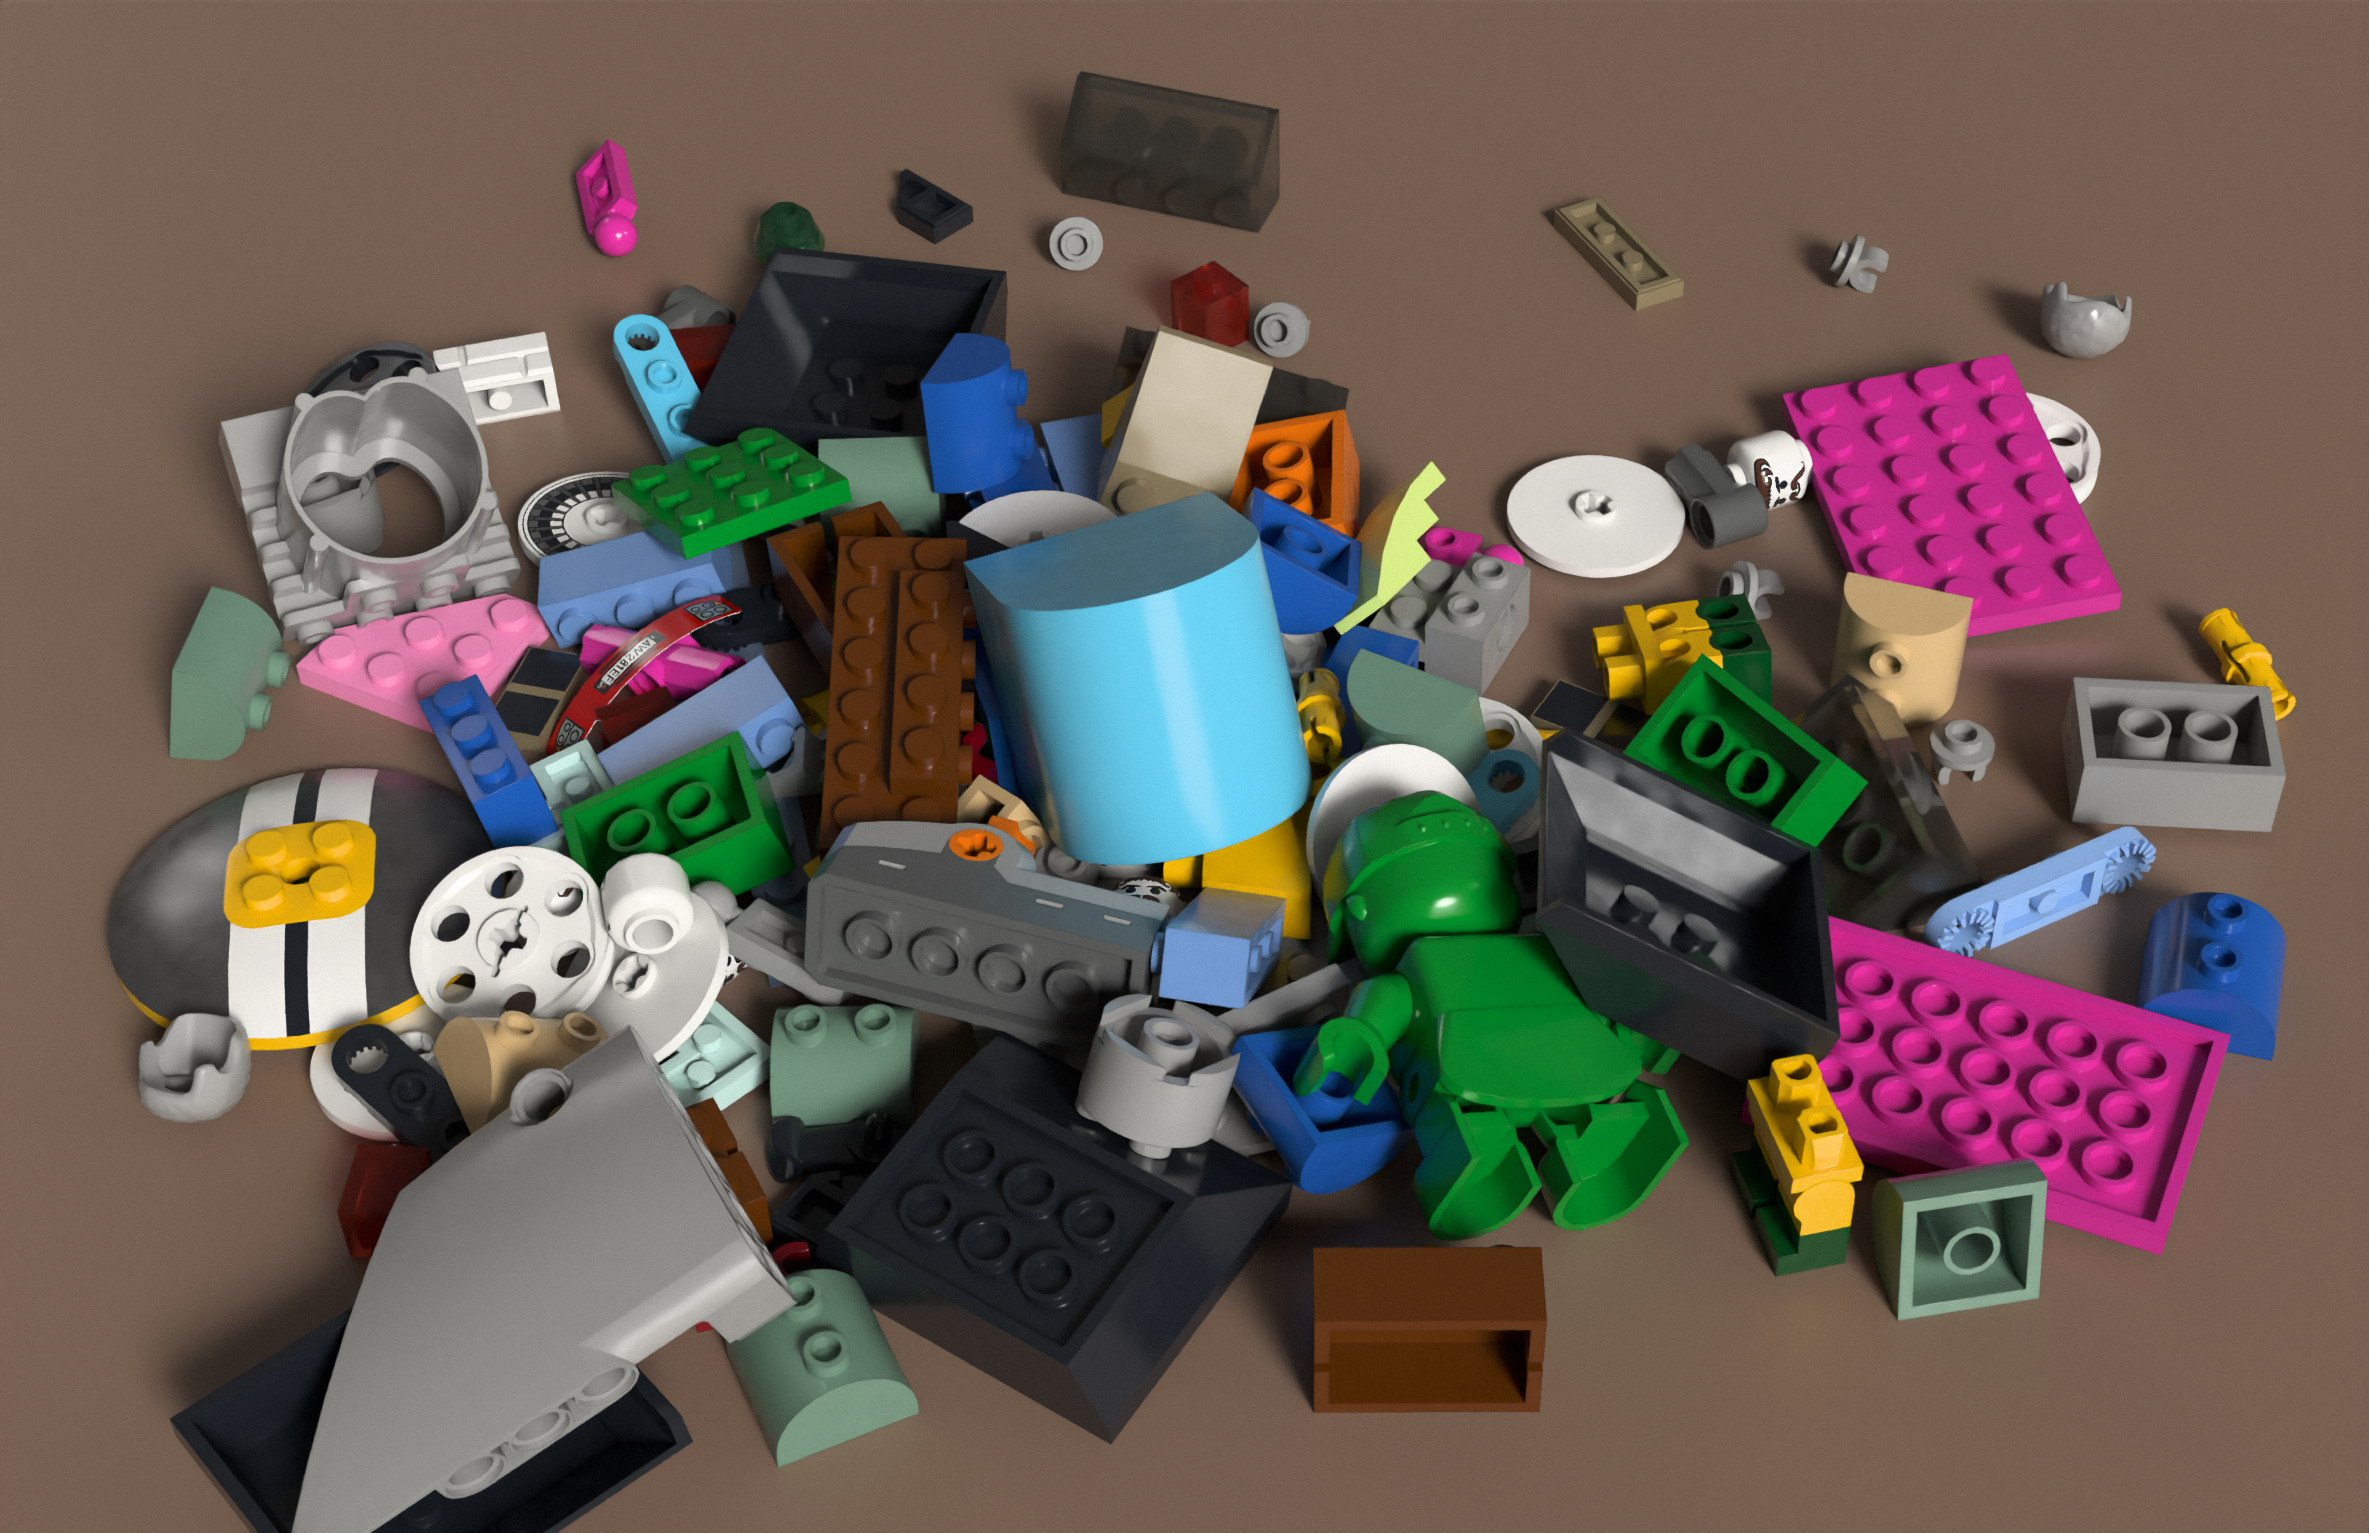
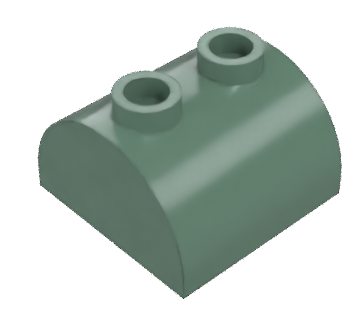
[818,436,947,543]
[169,586,291,760]
[1347,648,1490,779]
[770,1004,922,1132]
[1871,1158,2048,1321]
[726,1269,919,1468]

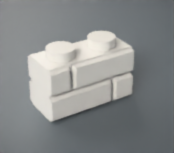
[433,332,561,425]

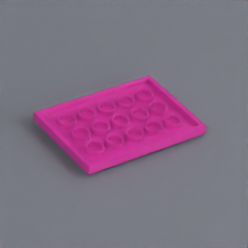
[1782,354,2122,638]
[1741,916,2231,1256]

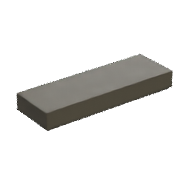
[1554,196,1684,311]

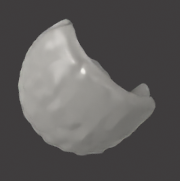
[2040,282,2132,359]
[138,1013,252,1123]

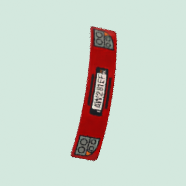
[546,595,741,757]

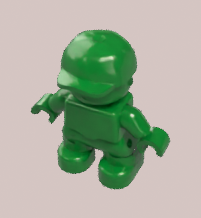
[1293,790,1690,1241]

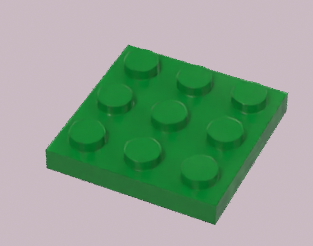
[611,428,852,560]

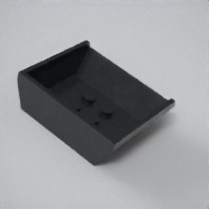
[682,246,1008,499]
[1537,726,1841,1084]
[811,1031,1294,1444]
[170,1306,693,1533]

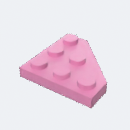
[296,593,552,735]

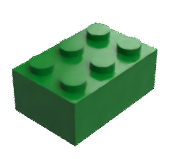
[1623,653,1868,847]
[560,730,796,900]

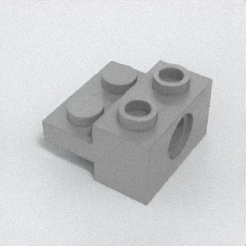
[1368,552,1531,697]

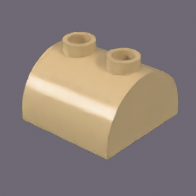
[1830,572,1974,728]
[433,1011,609,1134]

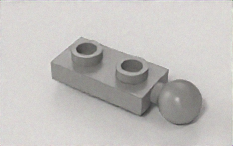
[690,881,854,1006]

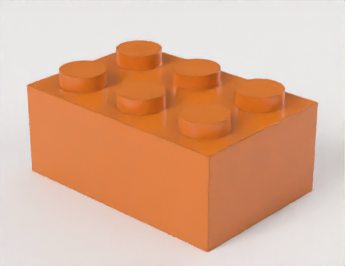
[1227,409,1360,539]

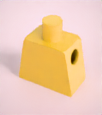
[1163,801,1313,939]

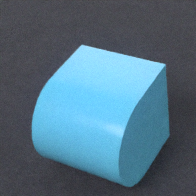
[963,491,1314,865]

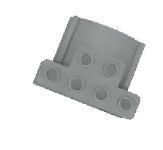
[218,367,521,645]

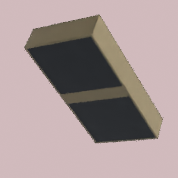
[495,646,588,753]
[1530,679,1653,753]

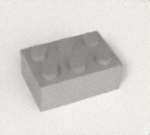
[2061,677,2286,832]

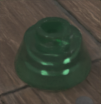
[752,202,825,265]

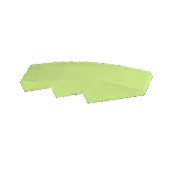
[1334,461,1446,635]

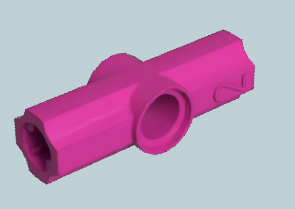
[579,624,746,708]

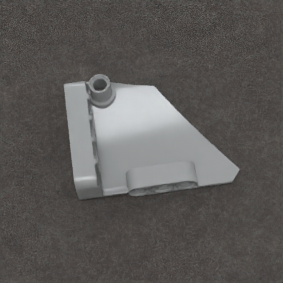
[291,1024,797,1533]

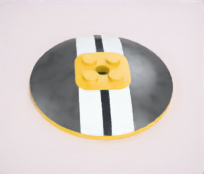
[108,768,508,1050]

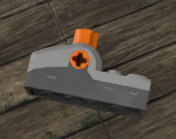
[804,815,1170,1053]

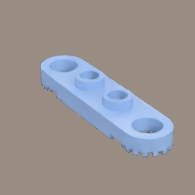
[1923,826,2156,957]

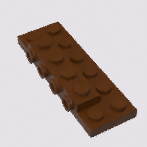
[819,536,977,864]

